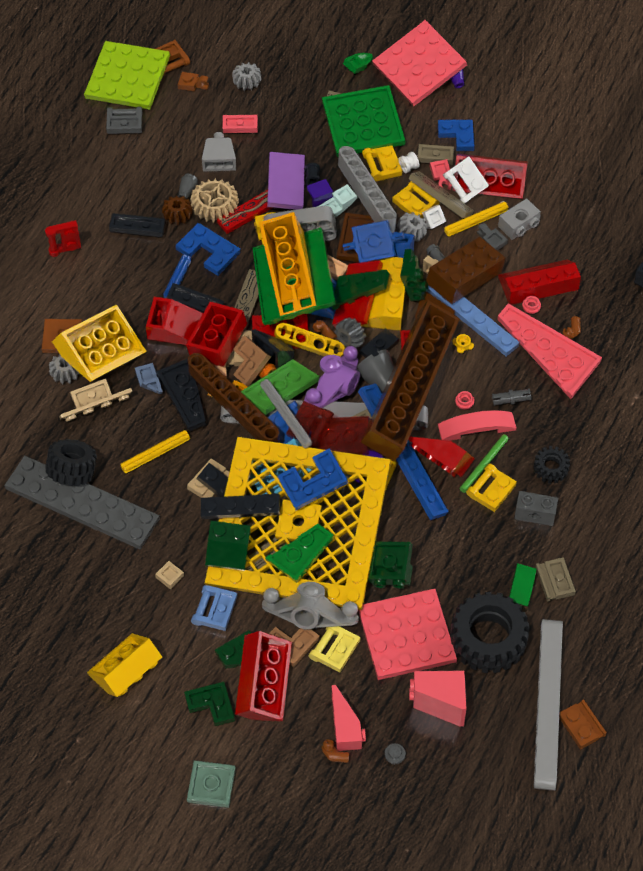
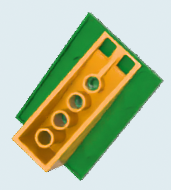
[252,212,336,325]

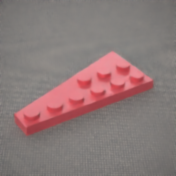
[498,303,602,399]

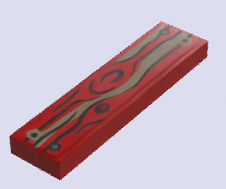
[217,190,274,234]

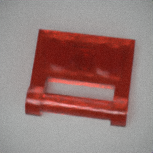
[286,401,334,448]

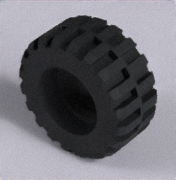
[450,592,529,673]

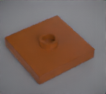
[42,319,82,353]

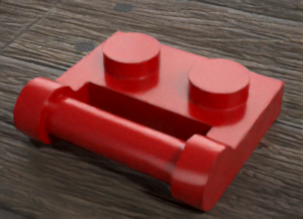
[45,220,81,257]

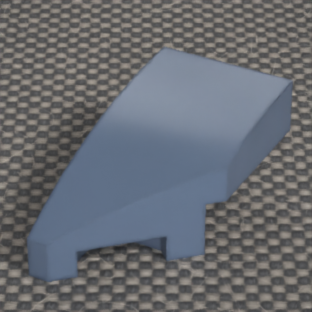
[135,363,163,394]

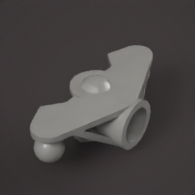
[262,582,359,629]

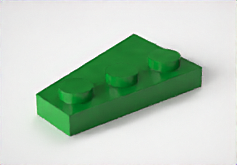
[265,524,334,583]

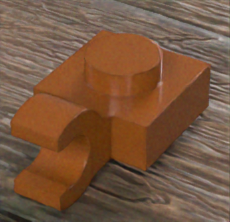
[178,72,209,91]

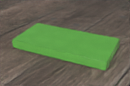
[241,359,319,415]

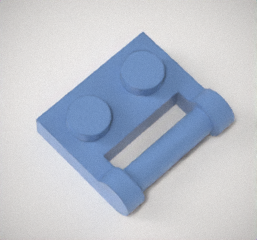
[191,585,237,631]

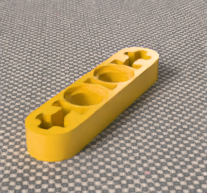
[274,323,345,357]

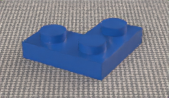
[438,120,474,151]

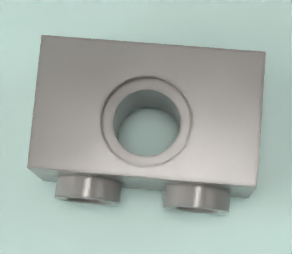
[498,198,541,240]

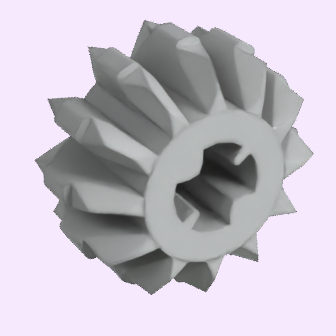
[232,62,261,91]
[396,212,428,242]
[49,354,80,385]

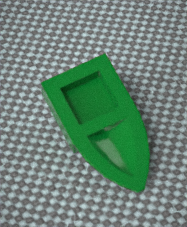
[343,53,373,74]

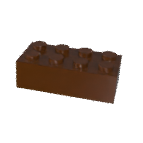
[426,237,506,304]

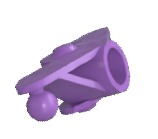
[304,346,360,411]

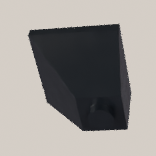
[251,329,294,369]

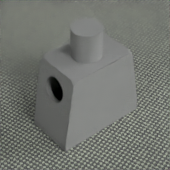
[202,132,236,171]

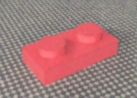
[223,115,258,133]

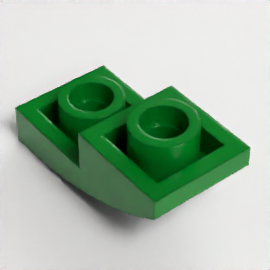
[509,563,536,607]

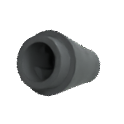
[178,174,198,199]

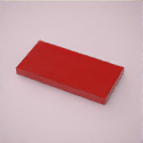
[332,260,383,327]

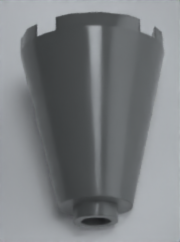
[356,349,394,393]

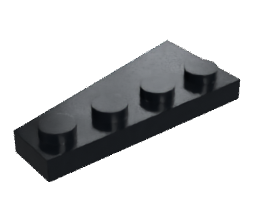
[156,358,206,432]

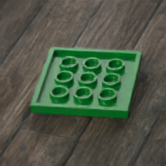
[322,85,405,157]

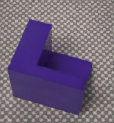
[307,179,333,207]

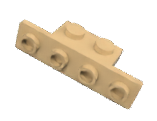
[59,379,133,422]

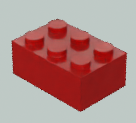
[186,302,247,367]

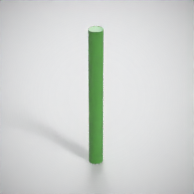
[459,434,509,493]

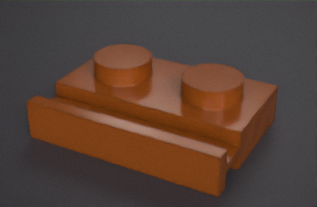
[559,699,607,750]

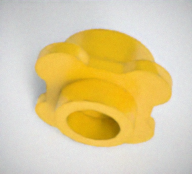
[452,334,474,353]

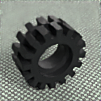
[534,446,570,484]

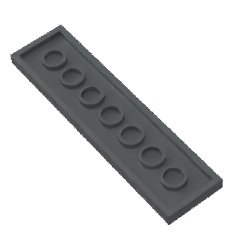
[5,455,160,550]

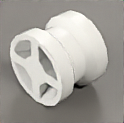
[398,152,420,173]

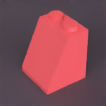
[409,671,466,726]

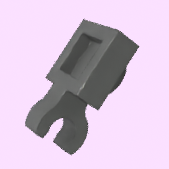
[477,223,508,250]

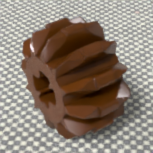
[162,195,193,225]

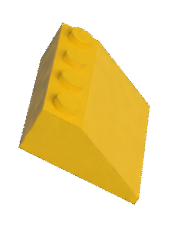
[361,257,406,330]
[52,305,147,382]

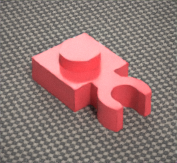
[429,159,452,190]

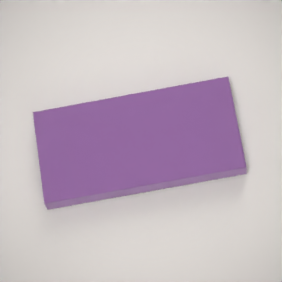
[267,152,305,210]

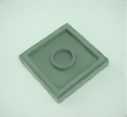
[187,761,236,808]

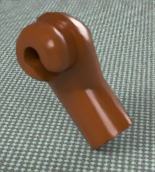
[562,316,581,339]
[313,320,338,341]
[322,739,349,763]

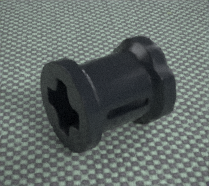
[305,163,321,185]

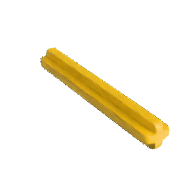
[444,201,509,236]
[120,430,190,473]

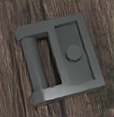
[106,107,142,134]

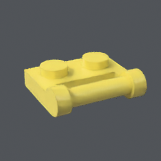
[308,626,360,672]

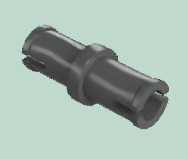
[492,388,531,406]

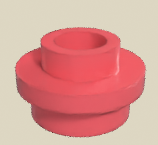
[522,296,541,314]
[455,391,474,410]

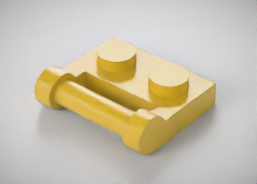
[362,146,402,181]
[392,181,440,218]
[466,464,517,512]

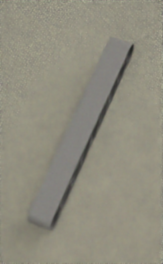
[534,619,563,791]

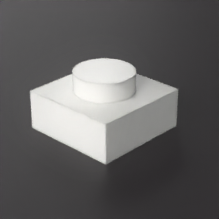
[422,205,446,229]

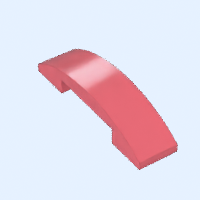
[438,411,517,441]

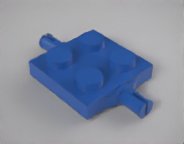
[343,220,404,263]

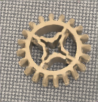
[190,178,239,223]

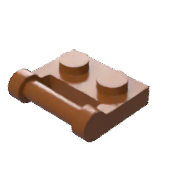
[155,40,190,76]

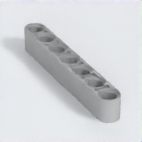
[338,146,397,233]

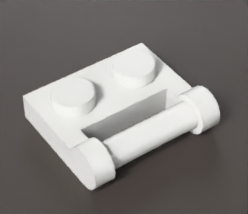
[443,156,489,203]

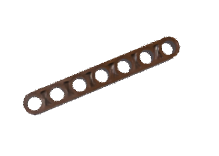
[188,353,279,443]

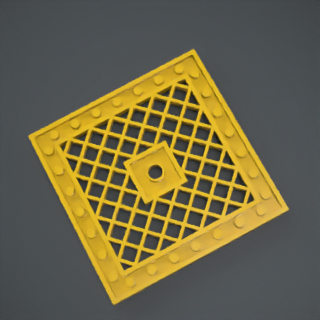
[205,437,391,610]

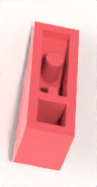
[332,685,366,751]

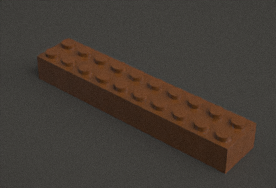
[361,300,460,461]

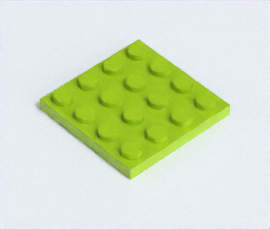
[84,41,170,110]

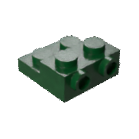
[400,249,428,301]
[368,542,413,589]

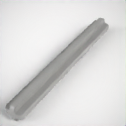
[260,379,312,448]

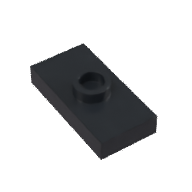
[360,328,399,358]

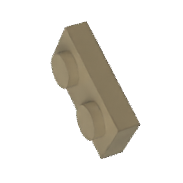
[418,144,454,165]

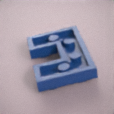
[176,223,241,276]
[277,448,348,510]

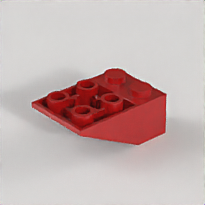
[146,297,203,345]
[408,437,475,477]

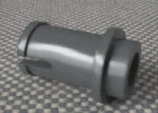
[426,244,446,261]

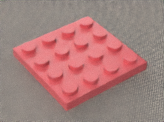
[372,20,467,106]
[358,589,457,680]

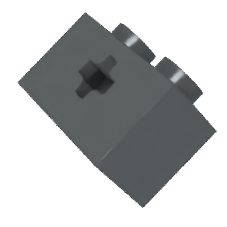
[514,491,558,526]

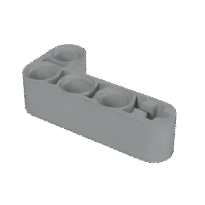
[263,206,336,241]

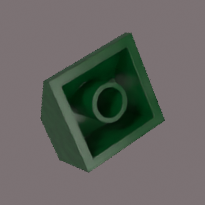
[205,521,250,571]

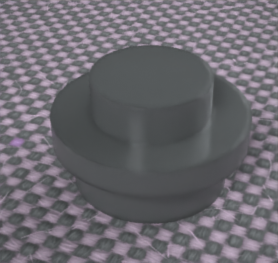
[385,743,406,764]

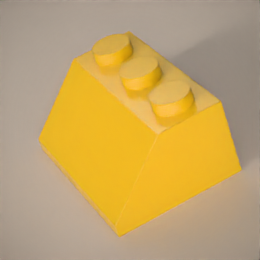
[87,633,162,697]

